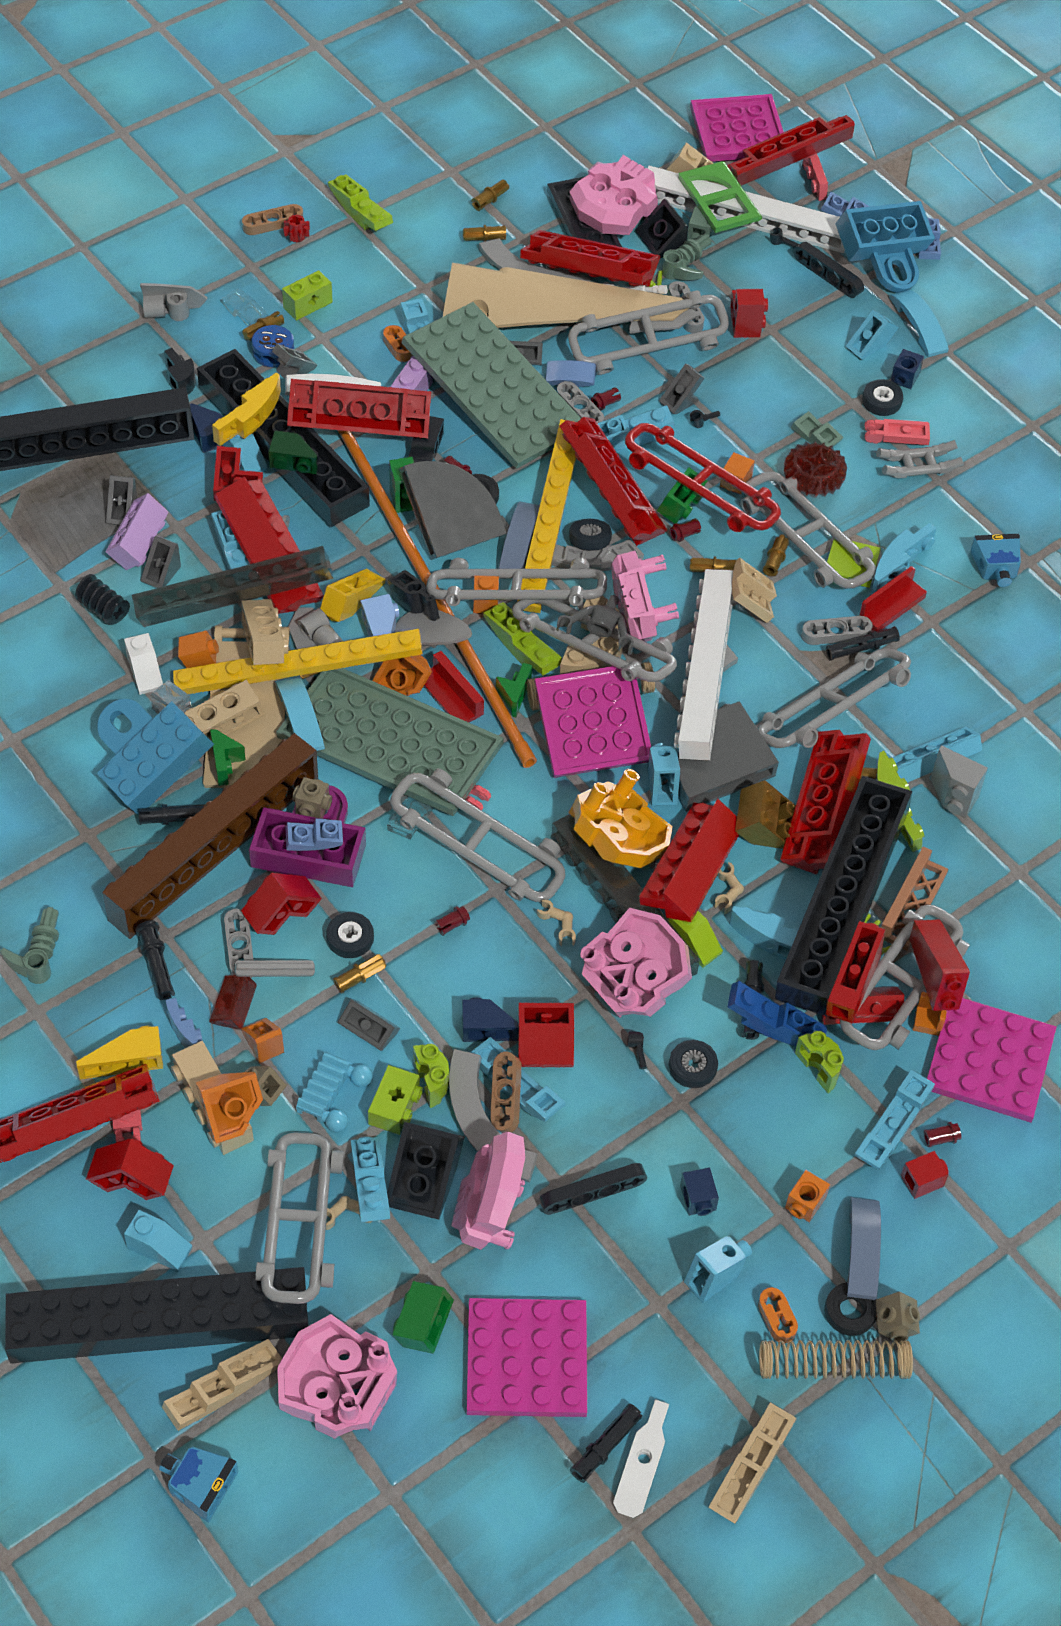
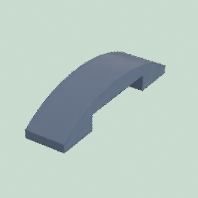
[499,501,540,569]
[847,1197,881,1300]

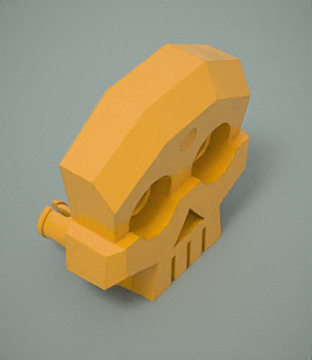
[568,769,673,868]

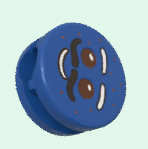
[252,325,294,367]

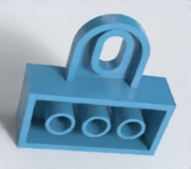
[835,201,935,293]
[97,699,214,815]

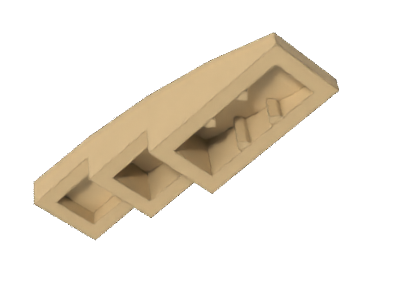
[162,1339,282,1431]
[708,1402,797,1524]

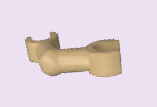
[715,862,744,914]
[537,900,576,946]
[326,1196,372,1230]

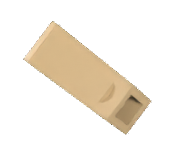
[667,142,724,186]

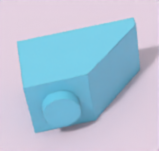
[846,310,899,360]
[223,434,267,472]
[124,1210,193,1272]

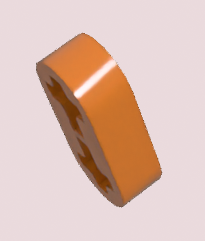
[383,325,413,362]
[758,1287,798,1343]

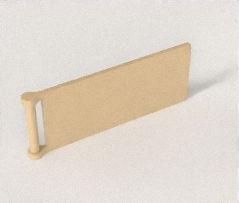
[203,625,290,788]

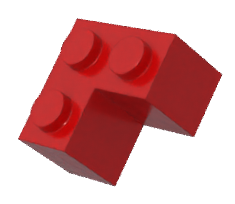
[730,289,768,338]
[213,446,263,501]
[241,873,322,935]
[86,1138,174,1200]

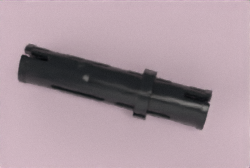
[826,626,900,661]
[138,804,205,825]
[741,960,764,1040]
[570,1403,643,1483]

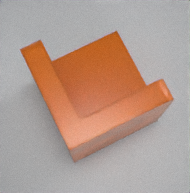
[913,992,947,1036]

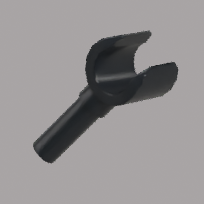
[770,227,799,248]
[690,410,720,428]
[628,1031,647,1069]

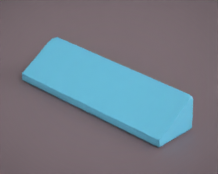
[892,726,982,783]

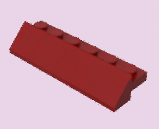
[727,115,855,186]
[520,230,660,287]
[287,379,431,438]
[559,417,668,546]
[214,476,324,614]
[780,729,871,875]
[639,798,739,922]
[0,1064,160,1163]

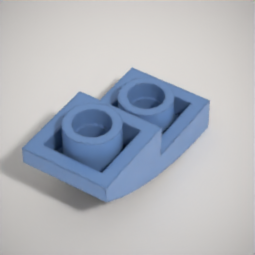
[821,192,870,217]
[918,218,941,260]
[546,360,596,387]
[285,819,343,851]
[165,998,202,1048]

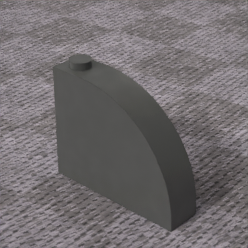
[399,461,507,560]
[678,701,779,812]

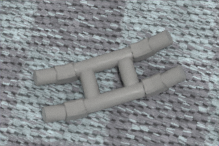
[876,440,964,478]

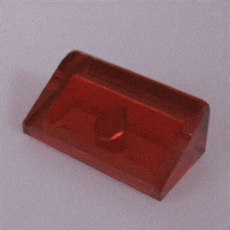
[209,975,257,1029]

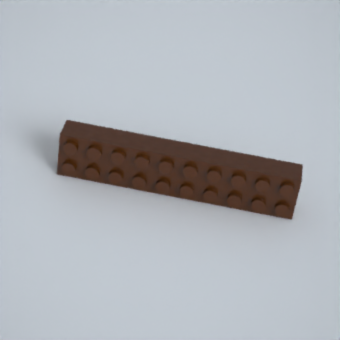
[102,733,319,939]

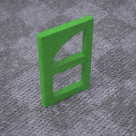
[678,161,762,233]

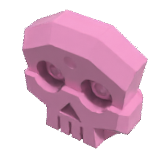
[570,155,658,235]
[611,551,679,642]
[580,908,692,1018]
[451,1132,525,1250]
[278,1314,398,1439]

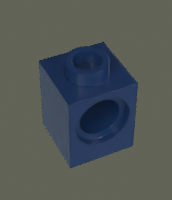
[891,349,924,389]
[680,1167,719,1216]

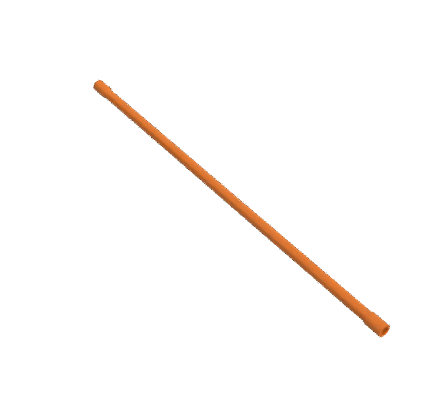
[338,430,537,768]

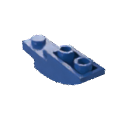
[727,981,827,1046]

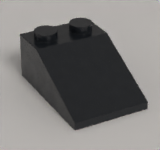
[387,1122,465,1220]

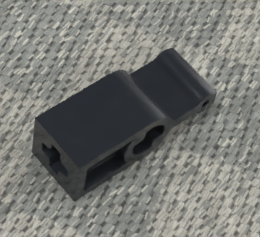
[408,416,444,463]
[388,570,440,621]

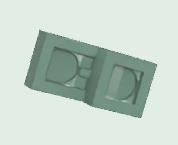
[791,411,844,451]

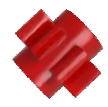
[283,215,310,242]

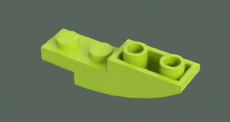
[328,174,393,231]
[483,602,562,676]
[877,751,925,852]

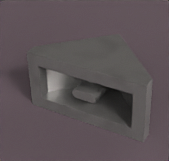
[106,475,137,525]
[140,535,181,590]

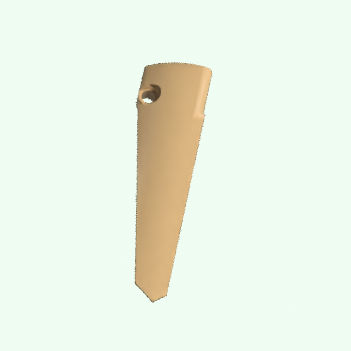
[443,262,689,328]

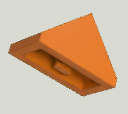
[241,1018,284,1063]

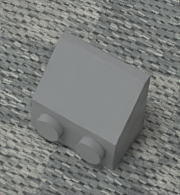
[931,745,988,819]

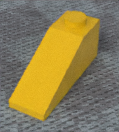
[320,568,386,622]
[76,1026,164,1080]

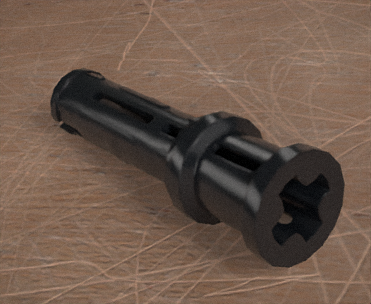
[135,921,175,1000]

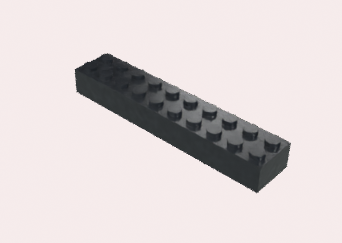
[197,349,370,527]
[0,387,194,471]
[775,776,913,1016]
[5,1267,309,1364]

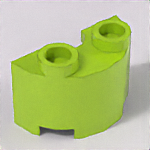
[795,1031,844,1094]
[413,1044,449,1108]

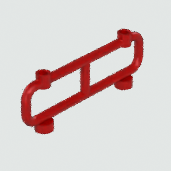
[625,423,781,532]

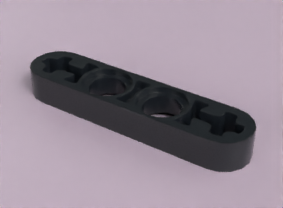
[793,242,864,298]
[539,1163,647,1215]

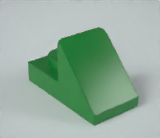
[496,663,532,718]
[210,729,246,786]

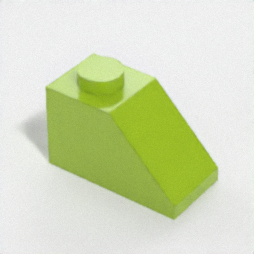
[668,911,723,968]

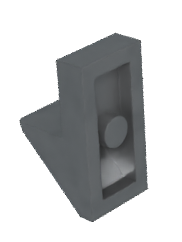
[272,344,317,379]
[659,363,705,414]

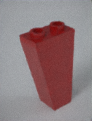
[909,919,970,1011]
[826,921,885,1023]

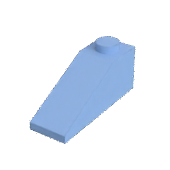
[361,594,399,668]

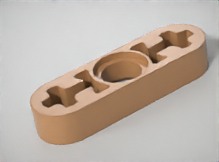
[242,204,304,235]
[491,1052,522,1133]

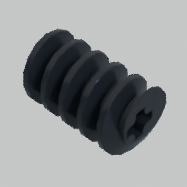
[75,574,130,625]

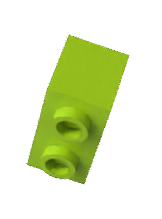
[282,270,333,321]
[368,1065,423,1135]

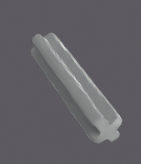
[234,960,315,977]

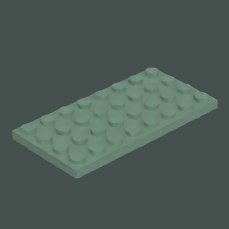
[402,302,581,469]
[276,668,504,816]

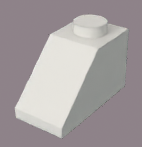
[124,633,164,695]

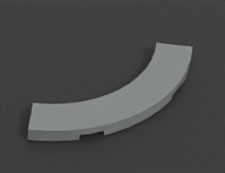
[479,238,591,282]
[527,539,644,571]
[449,1049,538,1183]

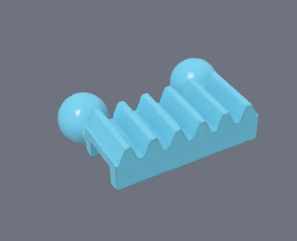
[296,1053,373,1132]

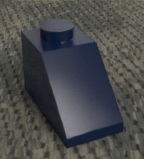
[190,403,223,453]
[462,997,518,1042]

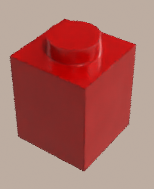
[901,1151,949,1199]

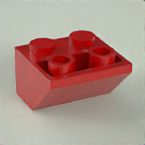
[518,1003,574,1067]

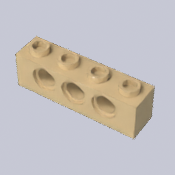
[241,599,288,665]
[185,680,265,741]

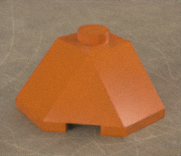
[372,655,432,696]
[196,1072,263,1144]

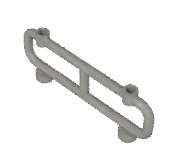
[568,290,729,375]
[741,472,876,589]
[426,557,608,606]
[512,600,677,682]
[758,648,911,748]
[390,768,565,902]
[840,905,970,1050]
[256,1132,343,1304]

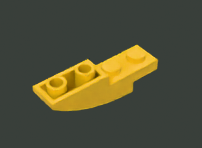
[212,372,281,446]

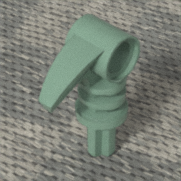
[662,234,712,280]
[0,907,59,984]

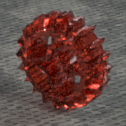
[784,441,847,498]

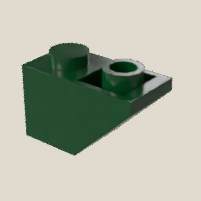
[269,431,318,474]

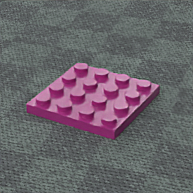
[690,94,784,162]
[534,666,651,778]
[927,998,1057,1123]
[467,1298,587,1417]

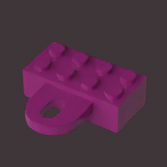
[249,785,366,888]

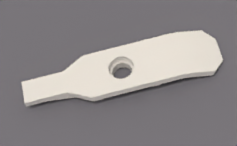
[613,1399,669,1518]

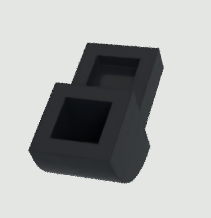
[164,348,196,395]

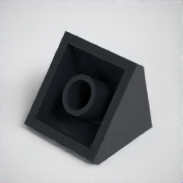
[636,198,688,258]

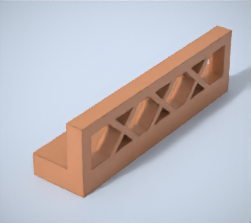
[881,847,949,951]

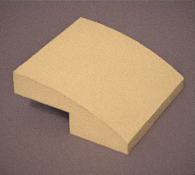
[732,558,777,623]

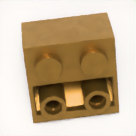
[735,780,796,849]

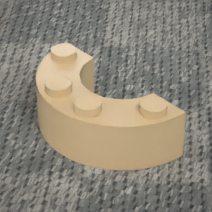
[560,596,623,675]

